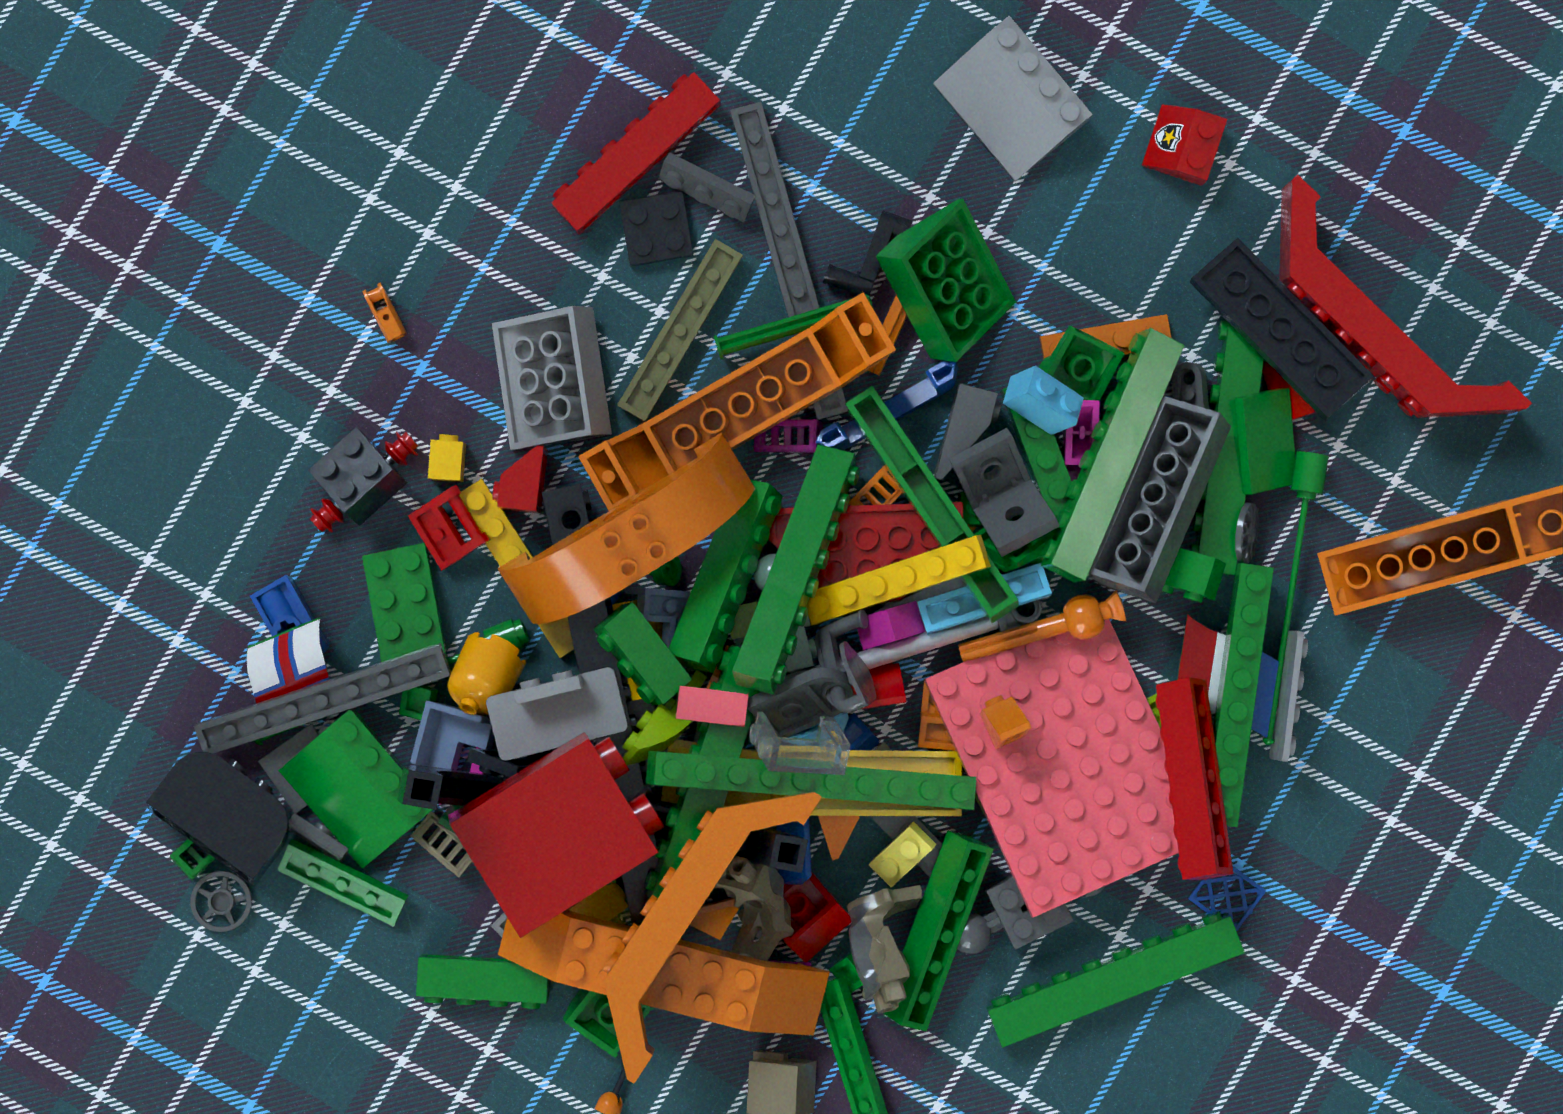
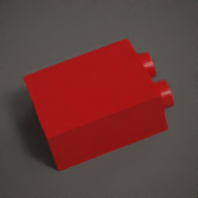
[448,732,664,938]

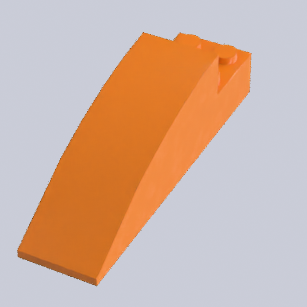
[1317,485,1563,616]

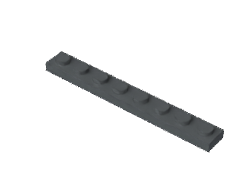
[193,643,451,754]

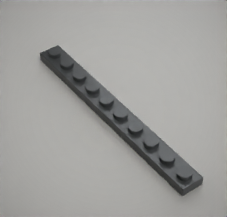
[730,102,848,420]

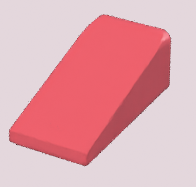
[675,686,748,727]

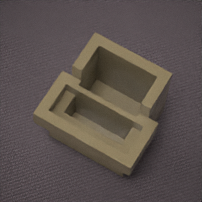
[747,1050,817,1114]

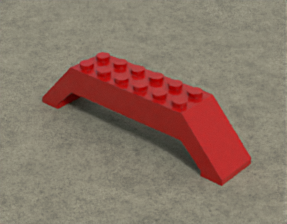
[1279,174,1532,418]

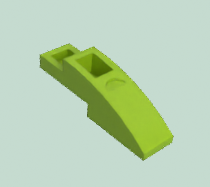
[622,670,707,765]

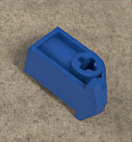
[250,575,330,654]

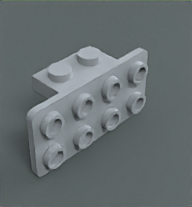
[1269,631,1308,762]
[486,667,628,761]

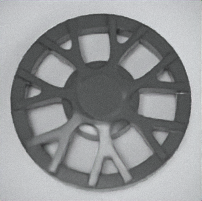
[1235,503,1260,564]

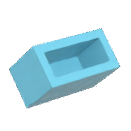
[1003,366,1084,435]

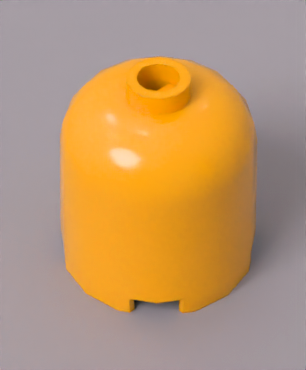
[447,632,526,715]

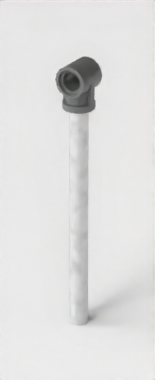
[784,599,1042,681]

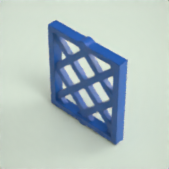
[1188,866,1266,931]

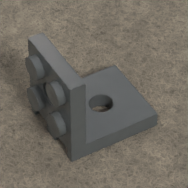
[949,428,1059,557]

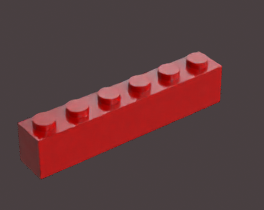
[551,72,721,235]
[1156,677,1234,881]

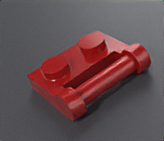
[408,485,490,571]

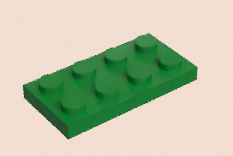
[362,543,450,667]

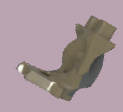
[714,856,794,961]
[847,885,922,1014]

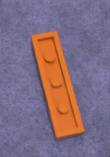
[1039,314,1171,360]

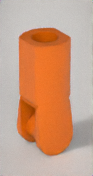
[362,282,407,343]

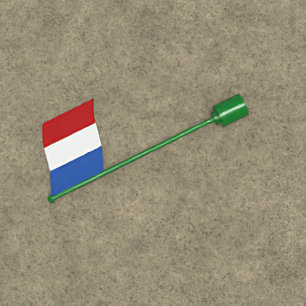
[1177,451,1329,745]

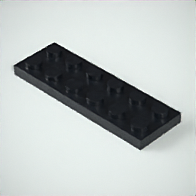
[1190,238,1374,421]

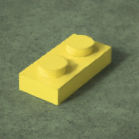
[869,821,936,887]

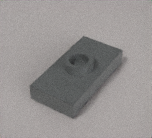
[288,813,349,863]

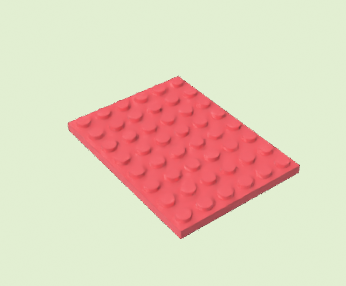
[924,619,1179,918]

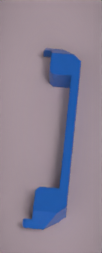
[816,361,958,451]

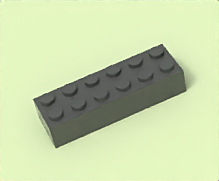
[1088,396,1231,604]

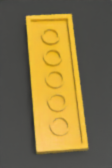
[770,749,962,816]

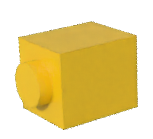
[428,434,466,482]

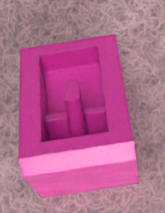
[1063,400,1100,465]
[857,601,926,650]

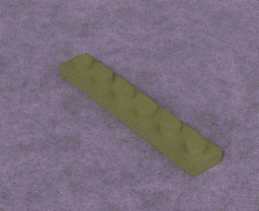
[617,239,743,422]

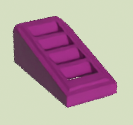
[754,419,823,454]

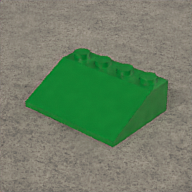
[876,199,1016,362]
[278,708,433,869]

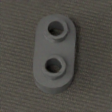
[1172,362,1209,409]

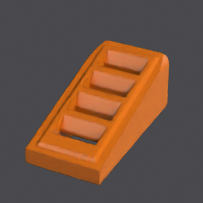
[849,466,903,506]

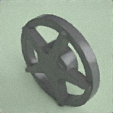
[190,871,252,932]

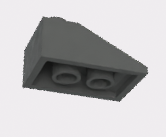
[934,384,1002,483]

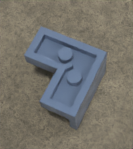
[625,587,691,648]
[410,700,495,770]

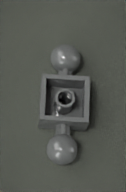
[957,874,1105,954]

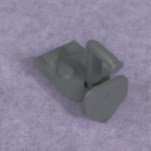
[747,610,877,742]

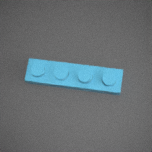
[917,563,1052,635]

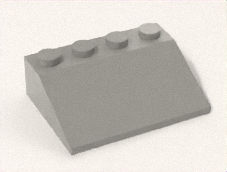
[933,16,1092,182]
[492,306,612,450]

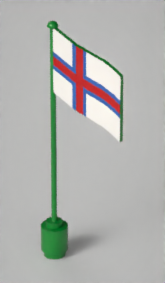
[247,617,530,745]

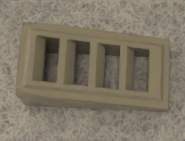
[411,811,473,878]

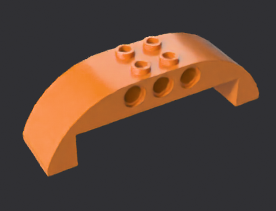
[498,433,755,624]

